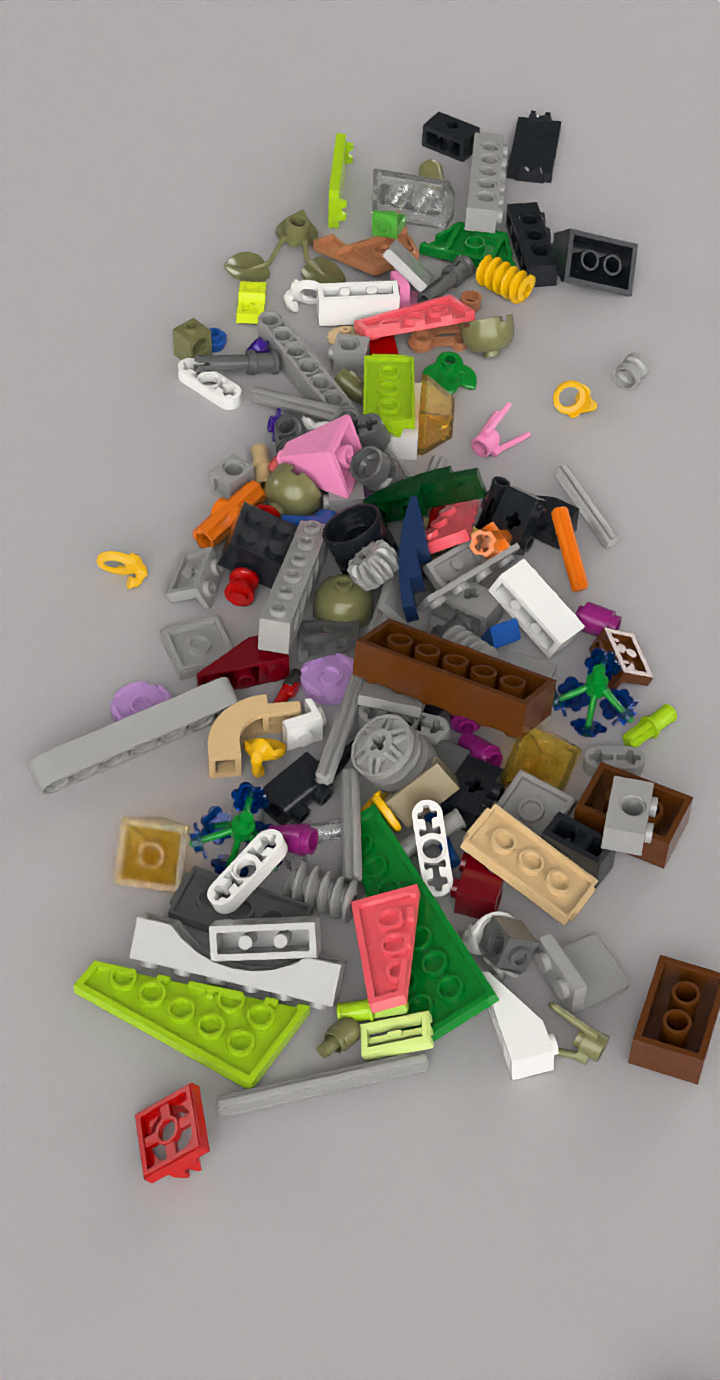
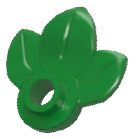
[422,351,477,399]

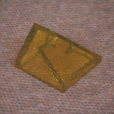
[417,375,455,455]
[502,727,582,792]
[114,816,189,893]

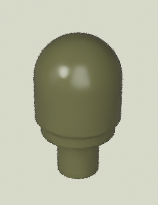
[317,1017,361,1058]

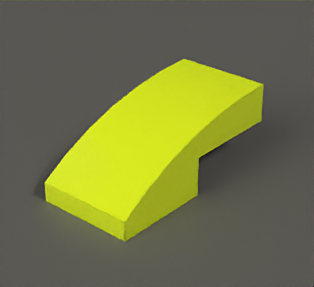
[236,281,267,324]

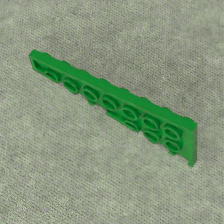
[360,804,499,1041]

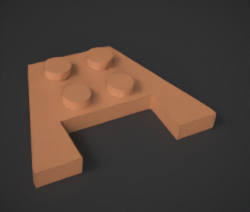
[313,213,419,276]

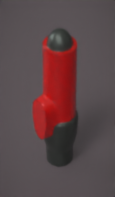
[273,668,302,703]

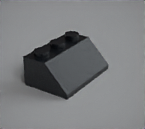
[551,228,638,297]

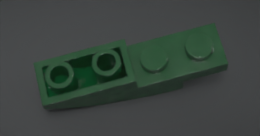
[363,466,487,523]

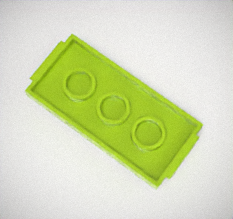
[328,133,354,229]
[363,354,415,437]

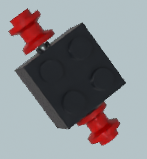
[217,502,298,606]

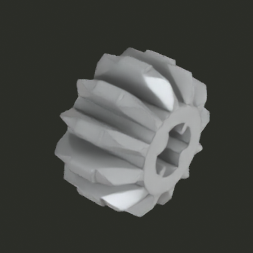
[347,539,399,591]

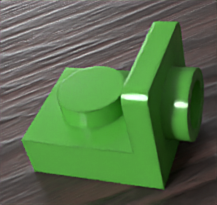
[372,210,406,239]

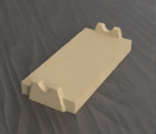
[460,804,598,926]

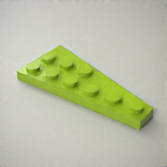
[73,960,310,1089]

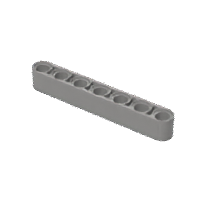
[28,677,240,794]

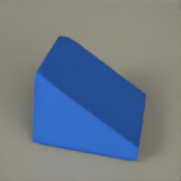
[480,618,521,649]

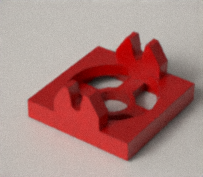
[135,1082,210,1183]

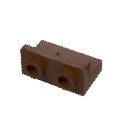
[589,628,654,693]

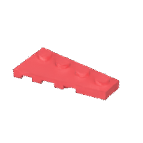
[354,294,475,340]
[426,499,480,554]
[351,884,420,1013]

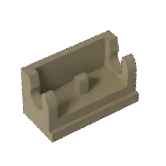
[384,756,460,828]

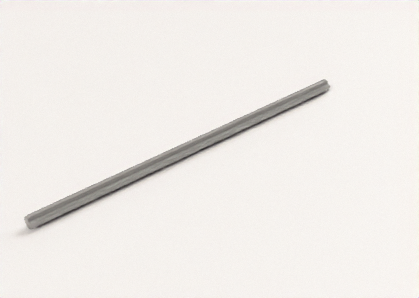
[315,455,446,786]

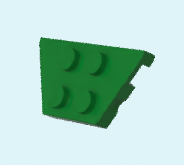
[419,221,516,268]

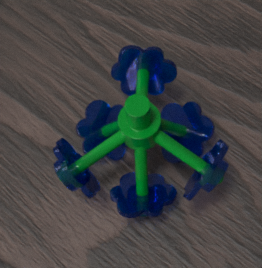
[553,648,639,737]
[189,782,283,877]

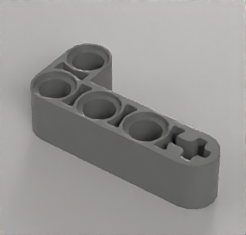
[274,413,391,455]

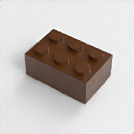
[574,762,693,869]
[628,955,720,1085]

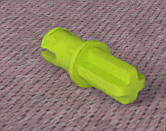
[622,704,677,748]
[337,997,409,1022]

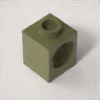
[173,318,212,360]

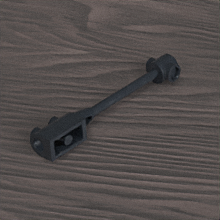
[258,739,355,825]

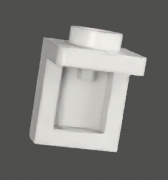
[282,698,326,751]

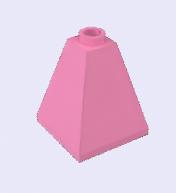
[277,415,362,498]

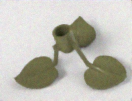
[224,210,346,283]

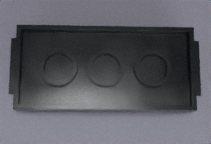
[507,110,562,184]

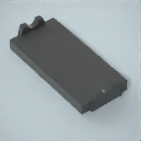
[168,866,313,960]

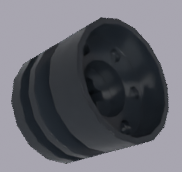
[322,503,399,574]

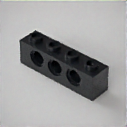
[506,202,558,287]

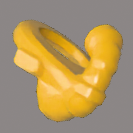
[552,380,597,418]
[96,551,148,589]
[244,738,287,778]
[360,790,402,833]

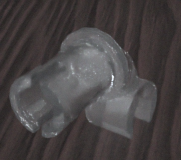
[284,818,342,871]

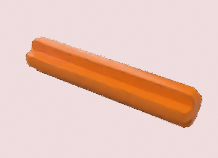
[551,506,588,592]

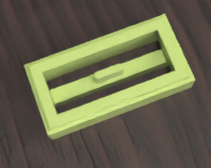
[360,1010,434,1062]

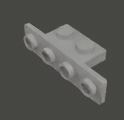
[417,538,520,612]

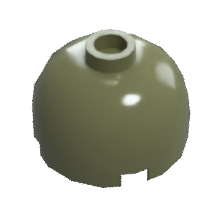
[459,314,514,358]
[265,463,323,518]
[313,574,373,629]

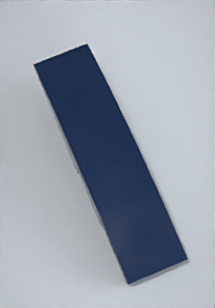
[399,496,432,623]

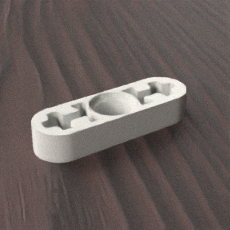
[178,358,242,410]
[412,800,453,899]
[207,829,288,914]

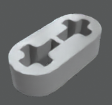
[583,746,645,777]

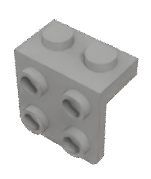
[535,933,629,1014]

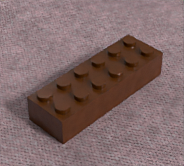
[352,618,557,739]

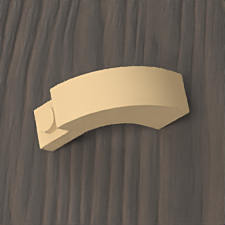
[207,694,301,778]

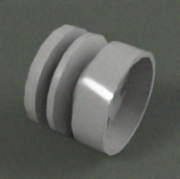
[351,714,438,794]

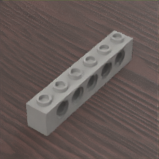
[464,132,508,233]
[258,520,328,654]

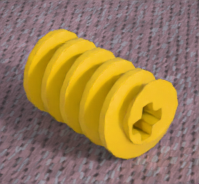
[476,254,536,304]

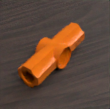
[193,480,266,548]
[469,522,513,560]

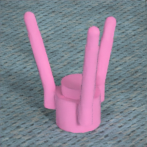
[471,402,531,458]

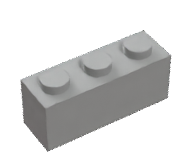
[209,916,322,962]

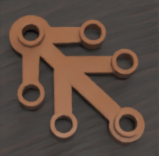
[408,290,482,353]

